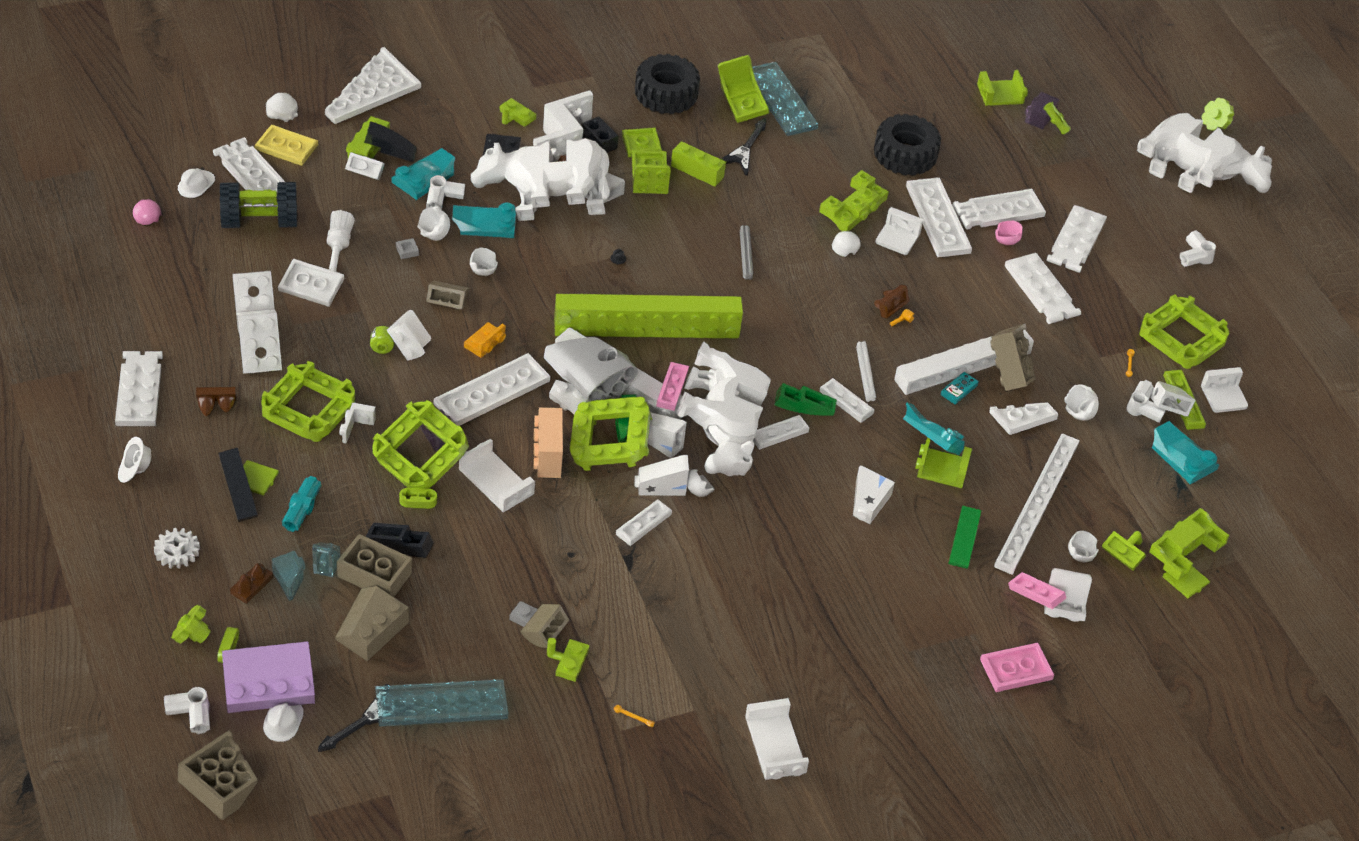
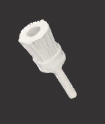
[326,210,355,272]

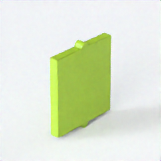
[243,460,279,496]
[1162,566,1210,598]

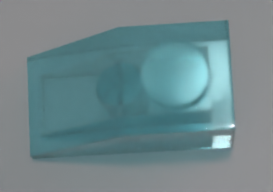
[312,542,340,577]
[272,551,305,601]

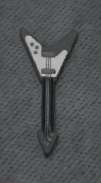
[721,118,766,176]
[318,684,412,752]

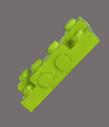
[819,170,889,231]
[1150,508,1230,580]

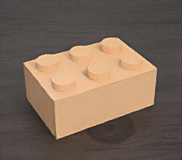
[534,408,563,478]

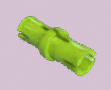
[1044,102,1071,134]

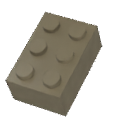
[337,534,412,597]

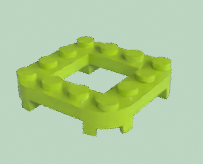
[1139,294,1229,369]
[261,361,355,442]
[570,397,652,471]
[373,400,469,488]

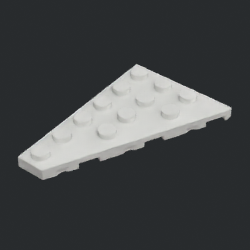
[325,47,421,124]

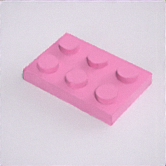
[980,643,1054,692]

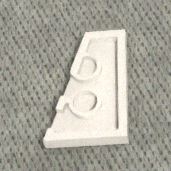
[989,403,1058,435]

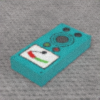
[941,372,979,405]

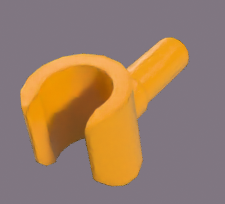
[890,309,915,326]

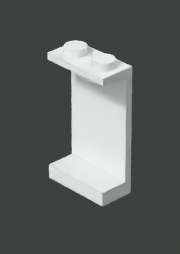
[459,439,535,512]
[745,698,809,780]

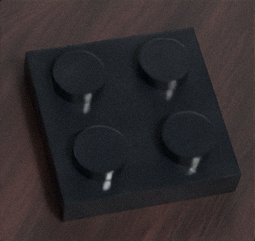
[482,134,521,156]

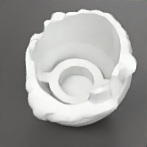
[266,93,298,122]
[417,206,450,241]
[1065,384,1099,421]

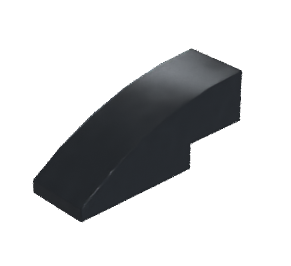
[364,121,417,162]
[365,523,434,558]

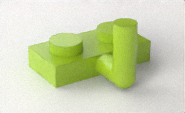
[500,98,536,127]
[1102,531,1146,571]
[547,638,590,682]

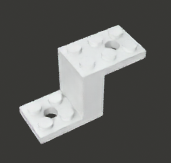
[533,90,593,162]
[233,271,282,374]

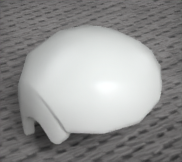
[832,231,861,257]
[470,248,498,276]
[687,469,715,497]
[1068,531,1099,563]

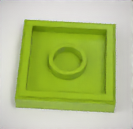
[622,128,662,157]

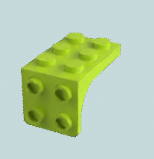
[718,55,769,123]
[631,150,670,194]

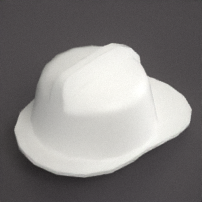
[178,168,215,198]
[118,437,151,483]
[263,703,303,742]

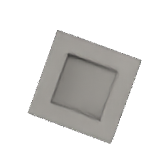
[396,238,419,259]
[509,601,538,627]

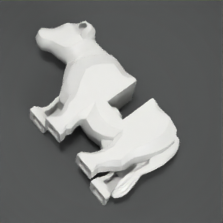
[1137,113,1272,193]
[471,138,610,221]
[676,342,771,476]

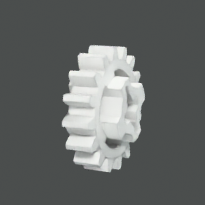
[154,528,200,569]

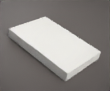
[278,259,344,307]

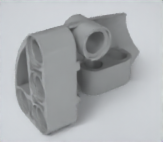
[544,337,638,402]

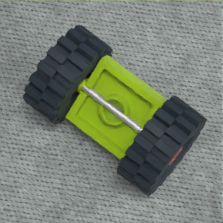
[220,182,297,228]

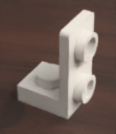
[340,402,375,444]

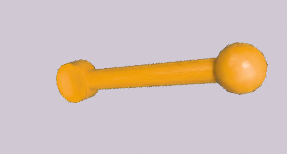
[1126,349,1135,377]
[614,705,655,727]

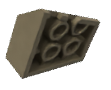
[990,323,1035,391]
[335,586,409,661]
[178,730,257,820]

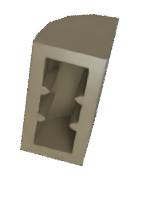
[426,281,469,309]
[520,604,569,648]

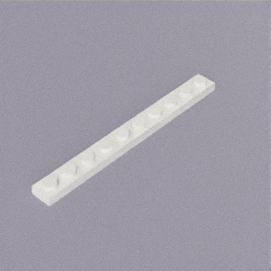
[994,434,1080,575]

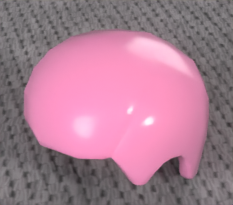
[133,199,162,225]
[995,221,1022,246]

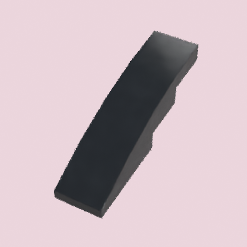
[218,448,258,522]

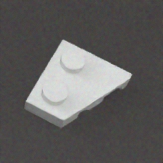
[549,380,588,414]

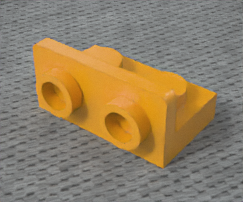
[464,322,506,358]

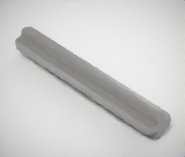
[740,225,753,280]

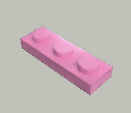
[656,362,689,411]
[1008,572,1066,609]

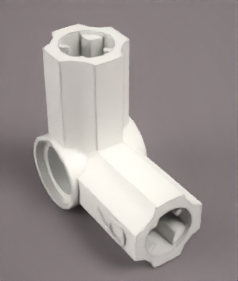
[426,176,465,210]
[1180,230,1216,267]
[1126,380,1166,423]
[164,687,210,734]

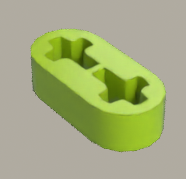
[399,488,437,509]
[217,627,239,663]

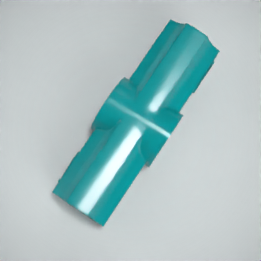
[282,476,321,532]

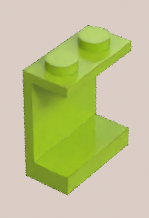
[977,70,1028,106]
[915,437,972,488]

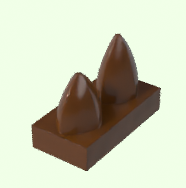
[874,284,910,319]
[196,387,237,417]
[230,563,274,604]

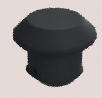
[610,249,626,264]

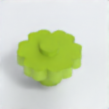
[1202,98,1234,131]
[171,605,211,644]

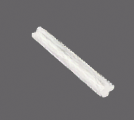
[856,341,876,402]

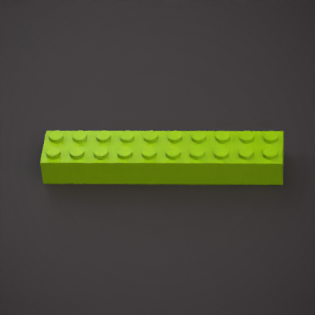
[554,294,743,338]

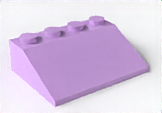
[222,642,315,713]

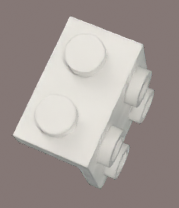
[876,207,923,255]
[387,310,431,361]
[1201,367,1248,413]
[1044,568,1092,622]

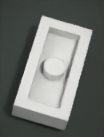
[345,153,384,180]

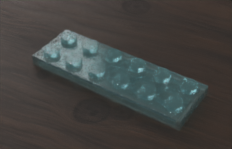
[752,62,818,136]
[375,679,508,726]

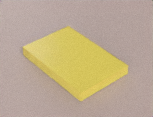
[255,125,318,166]

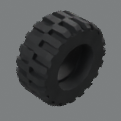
[635,54,700,115]
[874,114,941,176]

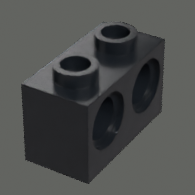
[582,116,619,153]

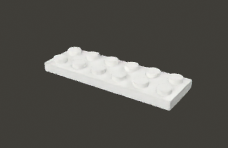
[906,178,972,257]
[434,353,550,426]

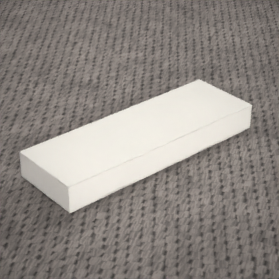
[820,378,874,423]
[753,415,809,450]
[616,499,672,546]

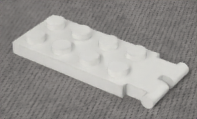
[213,137,285,191]
[952,189,1046,230]
[1046,205,1107,273]
[1005,253,1081,324]
[115,351,163,426]

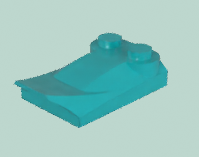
[392,148,455,200]
[452,202,516,238]
[903,402,965,455]
[1152,421,1219,484]

